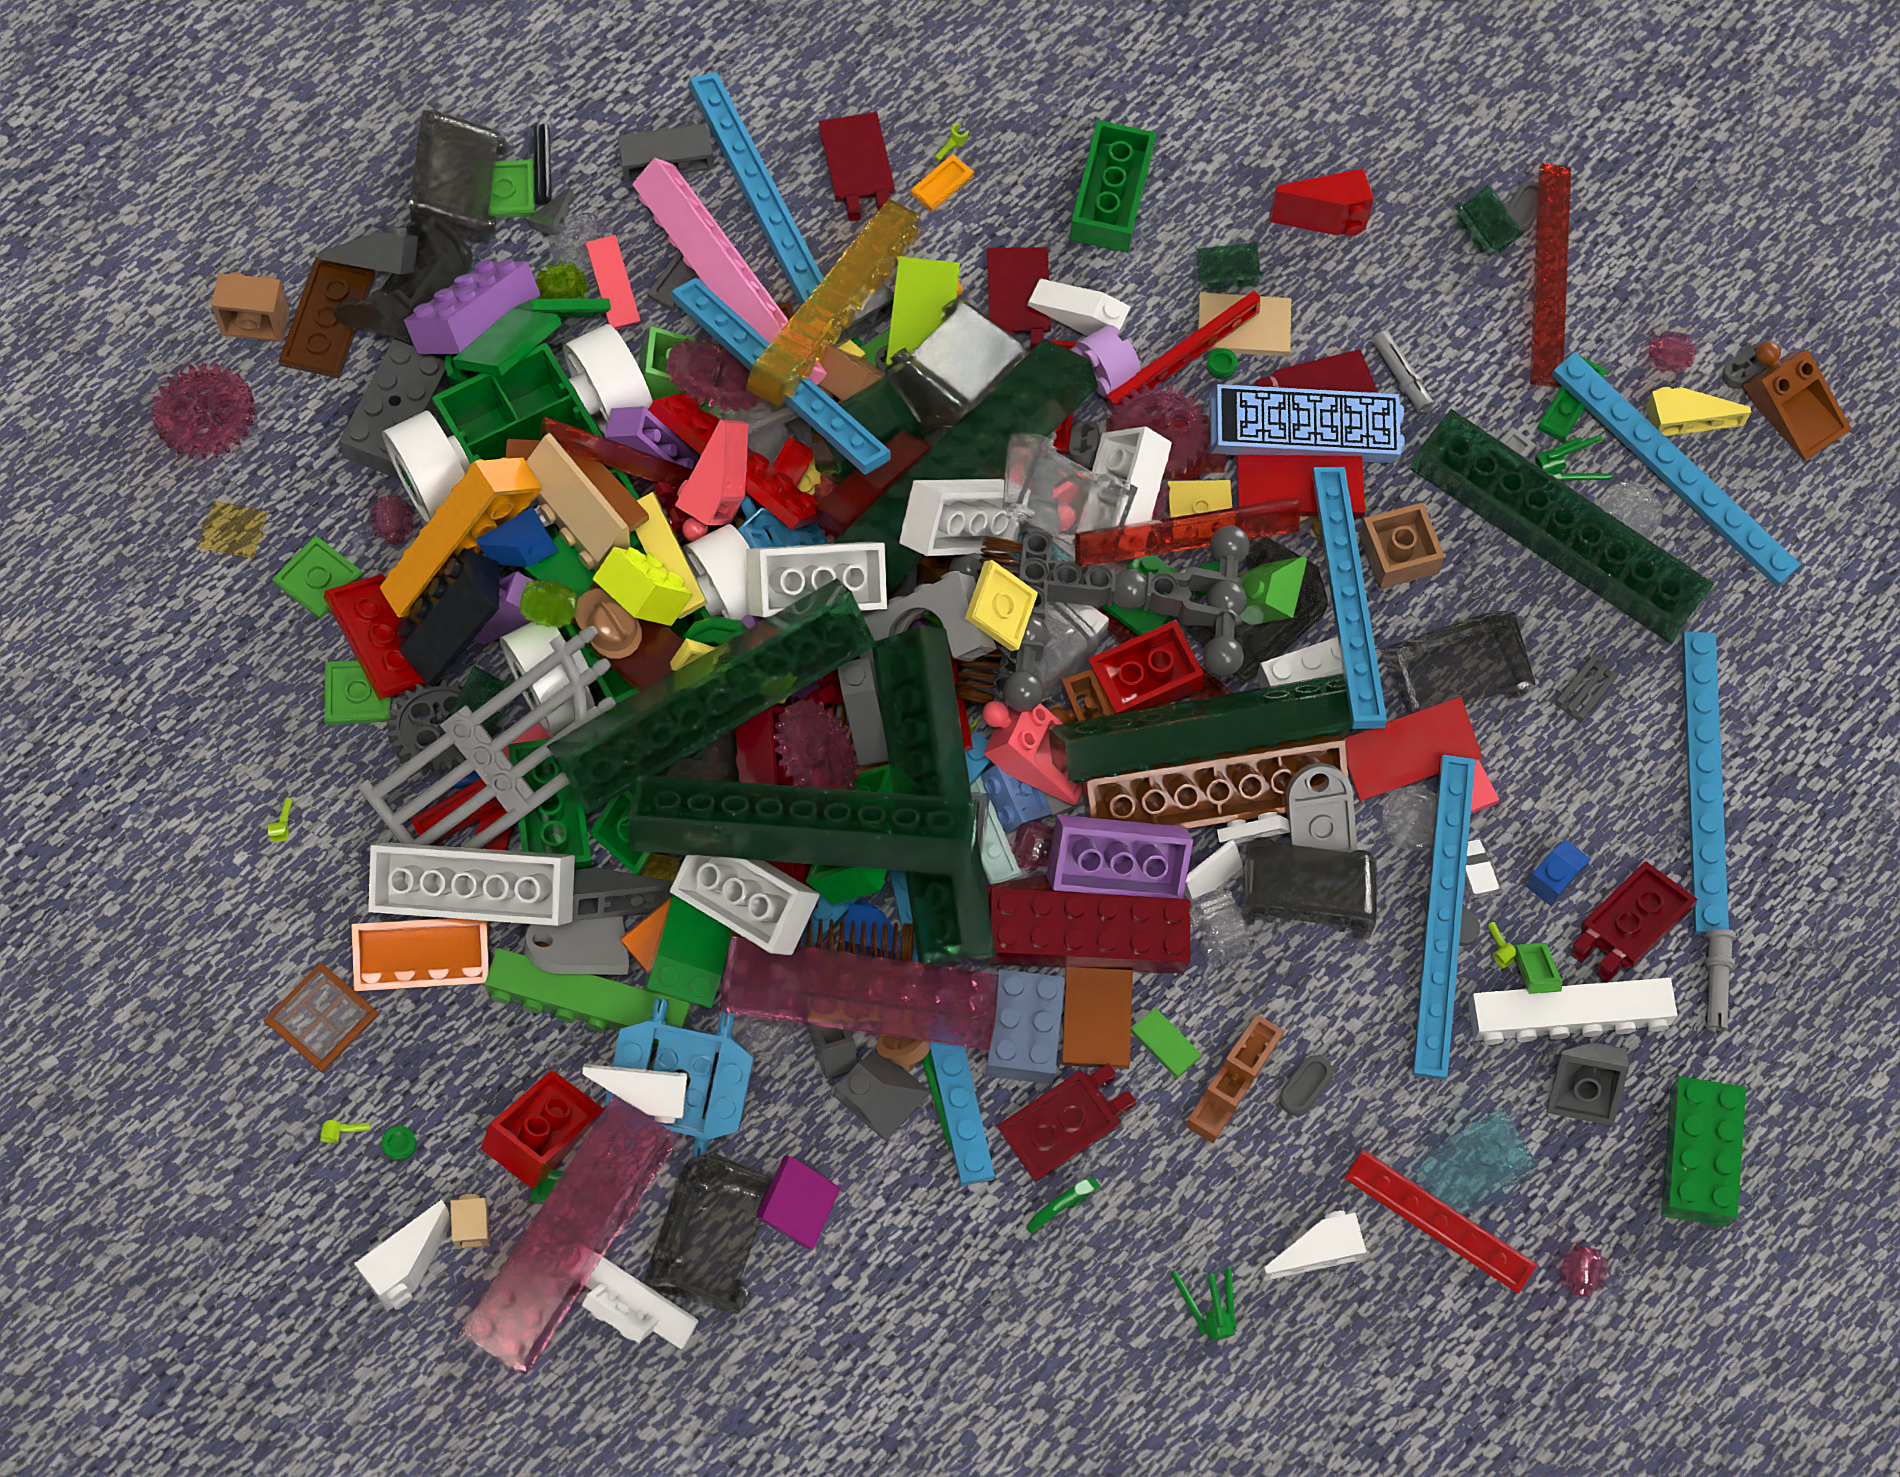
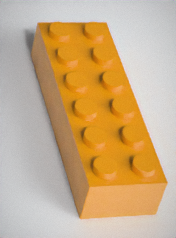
[379,457,543,618]

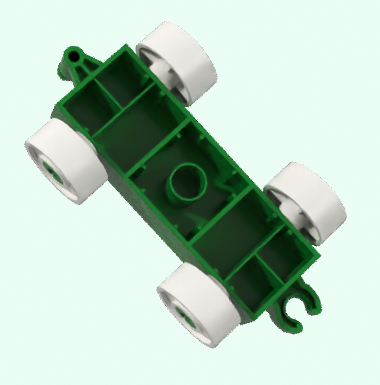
[382,324,779,748]

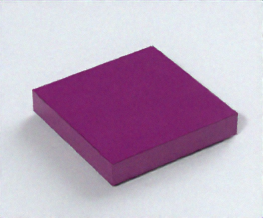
[756,1156,841,1250]

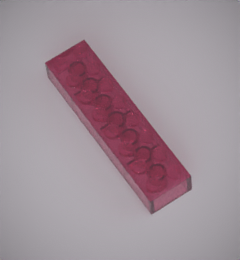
[719,936,999,1050]
[459,1095,680,1375]

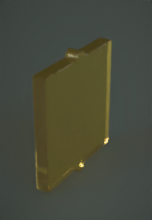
[199,501,268,559]

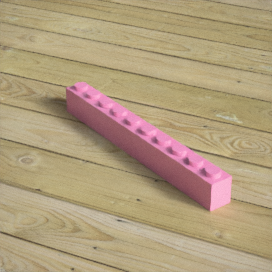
[632,157,827,385]

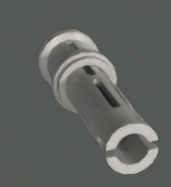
[1705,929,1736,1032]

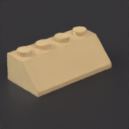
[526,433,631,573]

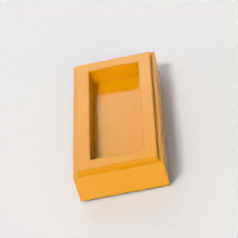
[910,154,974,213]

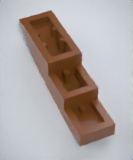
[560,437,649,534]
[1185,1014,1285,1144]

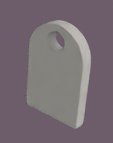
[1286,763,1358,865]
[524,916,629,975]

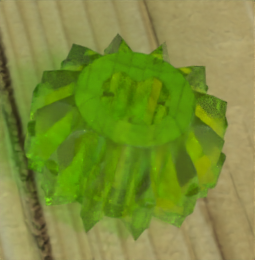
[535,260,588,299]
[520,579,577,628]

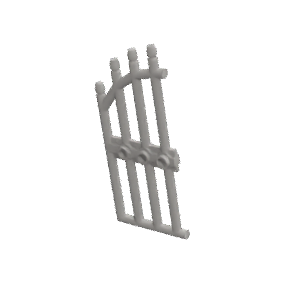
[357,626,616,849]

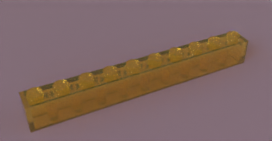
[746,199,921,407]

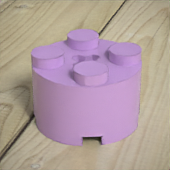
[1069,325,1141,397]

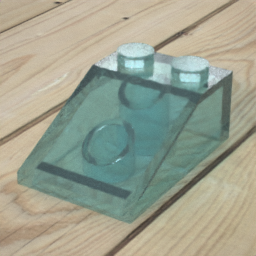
[1410,1108,1539,1214]

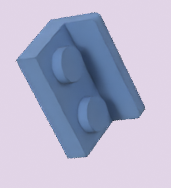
[981,765,1053,834]

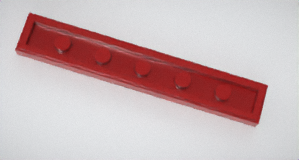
[1107,290,1261,415]
[1344,1149,1538,1294]

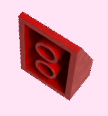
[1269,168,1374,236]
[1088,620,1204,716]
[480,1069,604,1190]

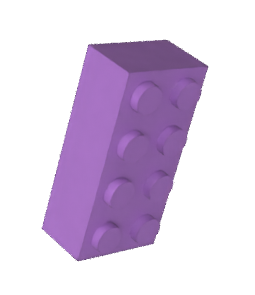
[404,259,540,354]
[1046,814,1193,899]

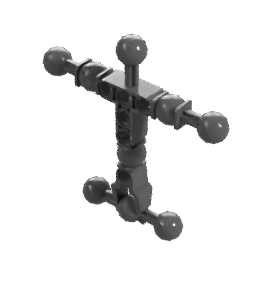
[948,450,1250,712]

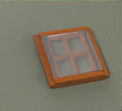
[263,962,379,1073]

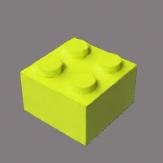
[593,547,693,626]

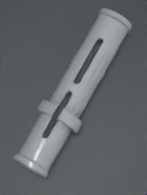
[1371,330,1435,414]

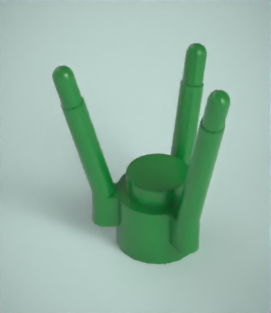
[1535,435,1613,483]
[1171,1266,1237,1341]

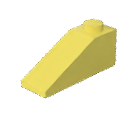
[1646,387,1751,436]

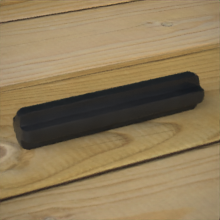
[533,123,552,206]

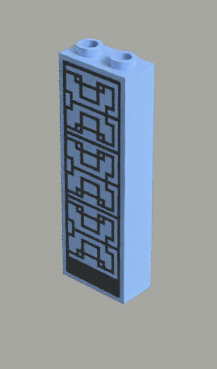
[1210,384,1405,462]

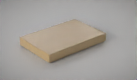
[1198,292,1291,357]

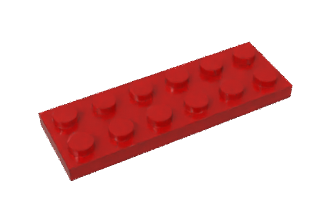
[648,393,825,530]

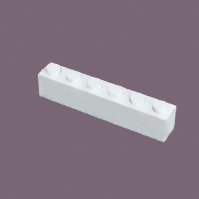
[1468,978,1678,1045]

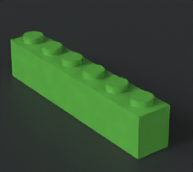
[484,948,691,1048]

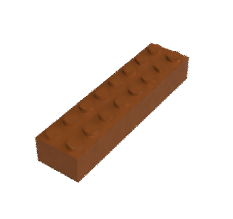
[1080,730,1348,829]

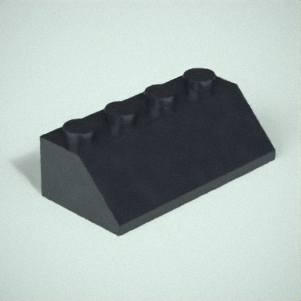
[396,548,499,687]

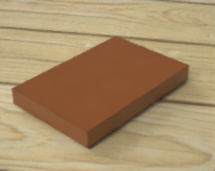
[1062,967,1133,1069]

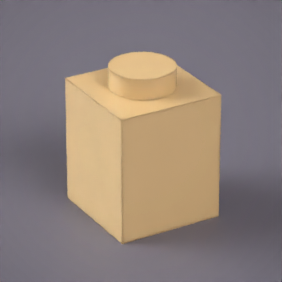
[451,1194,490,1249]

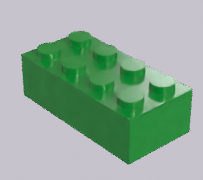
[1069,120,1157,253]
[508,738,592,869]
[806,763,917,905]
[1661,1076,1746,1227]

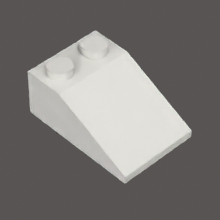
[354,1200,451,1312]

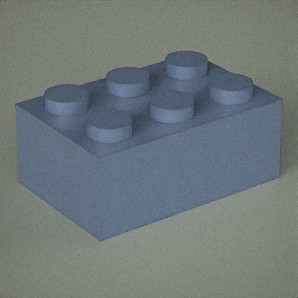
[986,969,1066,1085]

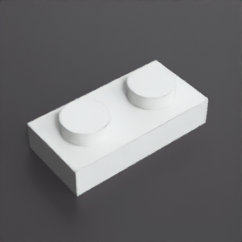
[1217,812,1291,845]

